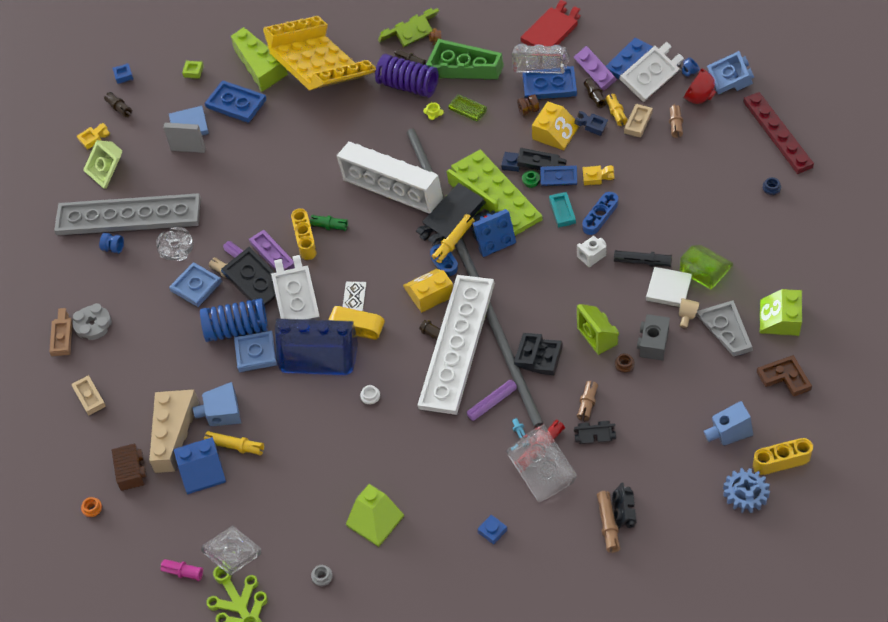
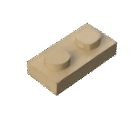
[624,104,653,138]
[71,375,106,416]

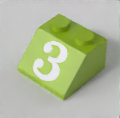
[760,289,802,336]

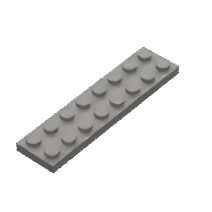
[54,193,201,235]

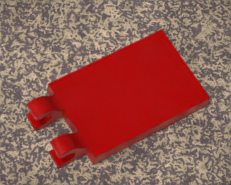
[520,0,581,56]

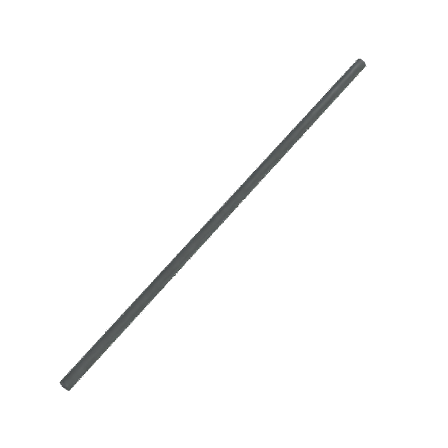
[407,129,544,429]

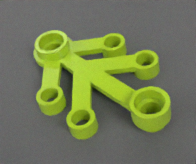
[206,565,268,622]

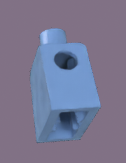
[193,382,241,426]
[703,401,753,445]

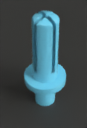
[512,418,530,447]

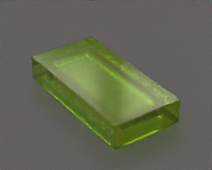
[448,94,487,122]

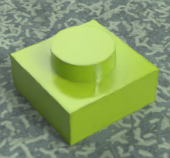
[182,61,204,79]

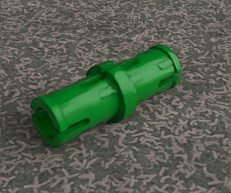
[310,215,348,231]

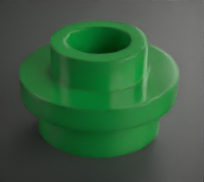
[522,171,540,188]

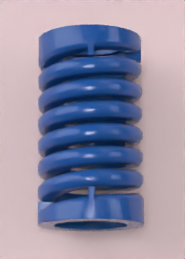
[200,298,268,342]

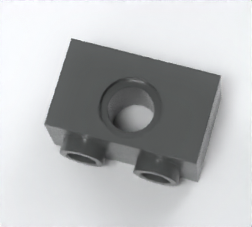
[637,314,670,361]

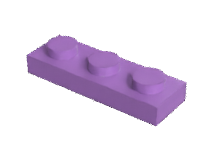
[574,46,617,91]
[249,230,295,271]

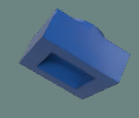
[112,64,133,84]
[477,515,507,545]

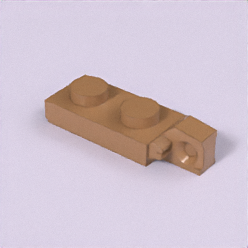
[49,308,72,356]

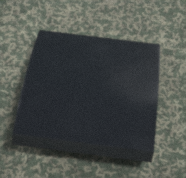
[514,333,563,376]

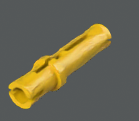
[432,214,475,263]
[204,431,264,456]

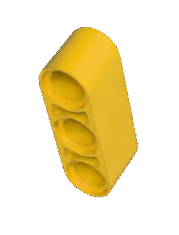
[291,208,317,260]
[327,306,385,340]
[753,438,813,475]

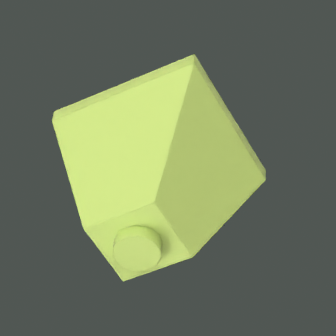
[83,140,122,188]

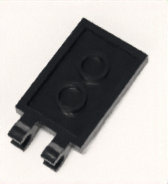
[416,183,486,246]

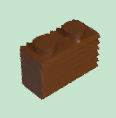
[111,443,147,491]

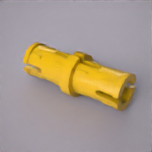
[605,94,628,126]

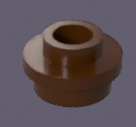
[615,353,635,373]

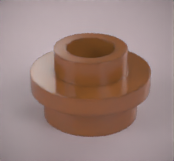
[429,28,441,45]

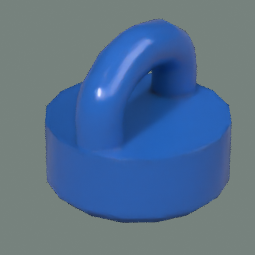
[682,57,700,76]

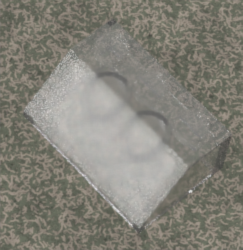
[512,44,570,74]
[506,424,578,503]

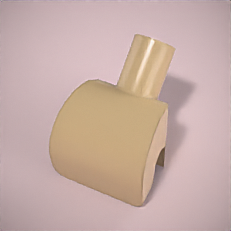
[679,298,699,328]

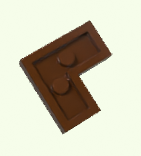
[756,355,812,397]

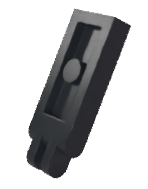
[517,147,567,170]

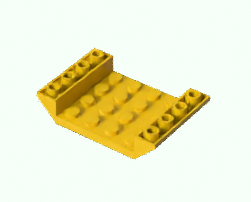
[263,16,376,90]

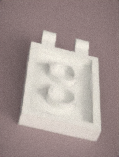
[619,42,684,102]
[271,255,320,327]

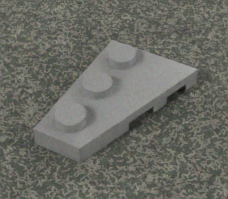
[696,300,753,357]

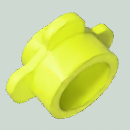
[423,102,444,120]

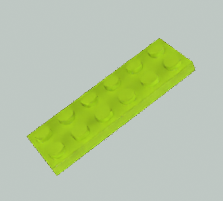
[451,149,543,236]

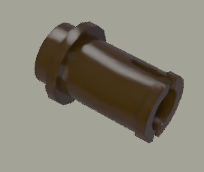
[419,320,440,340]

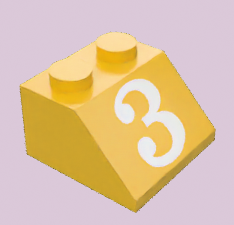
[532,101,580,150]
[403,269,453,313]

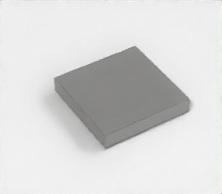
[163,123,206,153]

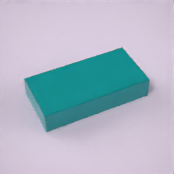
[549,192,576,228]

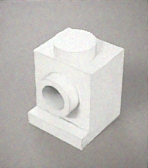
[577,236,607,267]

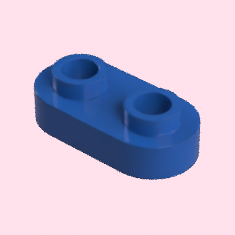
[430,244,458,276]

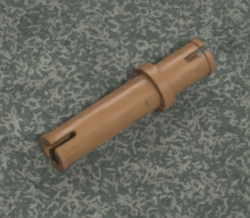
[597,491,620,553]

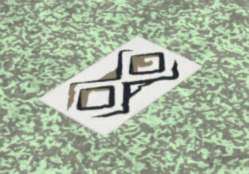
[343,282,366,311]

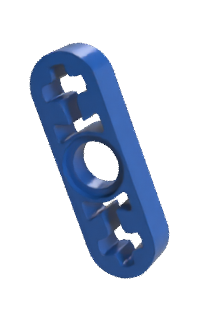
[582,192,618,235]

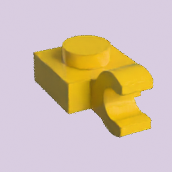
[77,123,110,150]
[583,166,614,186]

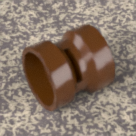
[517,94,540,116]

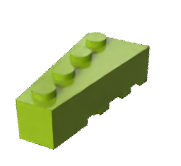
[231,27,288,92]

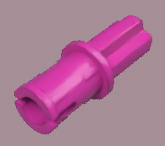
[161,559,203,581]

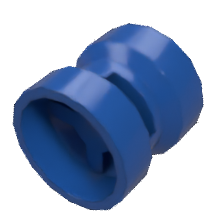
[99,233,124,254]

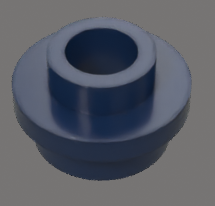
[762,177,781,195]

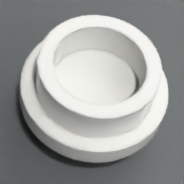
[360,385,380,404]

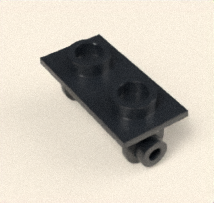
[574,421,616,444]
[612,482,637,530]

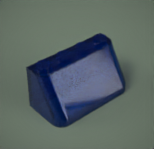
[275,318,358,375]

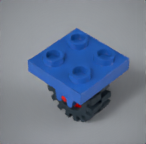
[471,209,517,257]

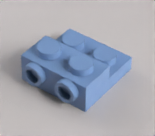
[707,51,755,94]

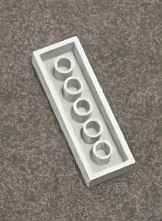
[337,142,443,214]

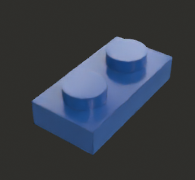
[540,166,577,186]

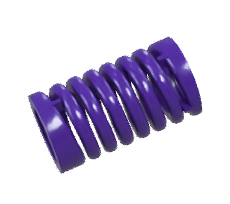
[375,54,439,97]

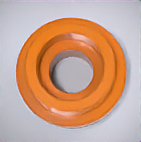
[81,497,102,517]

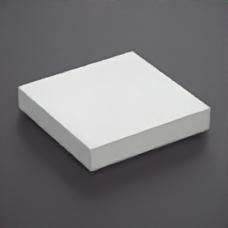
[646,267,692,307]

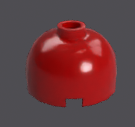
[683,68,716,104]

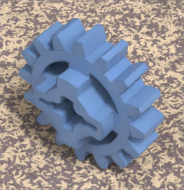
[723,468,770,513]

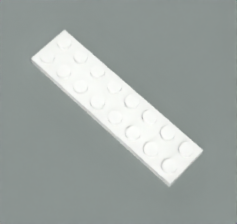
[417,275,495,415]

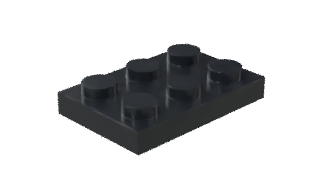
[221,247,276,306]

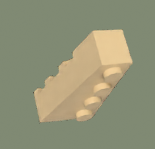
[149,390,199,473]

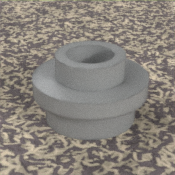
[311,565,333,586]

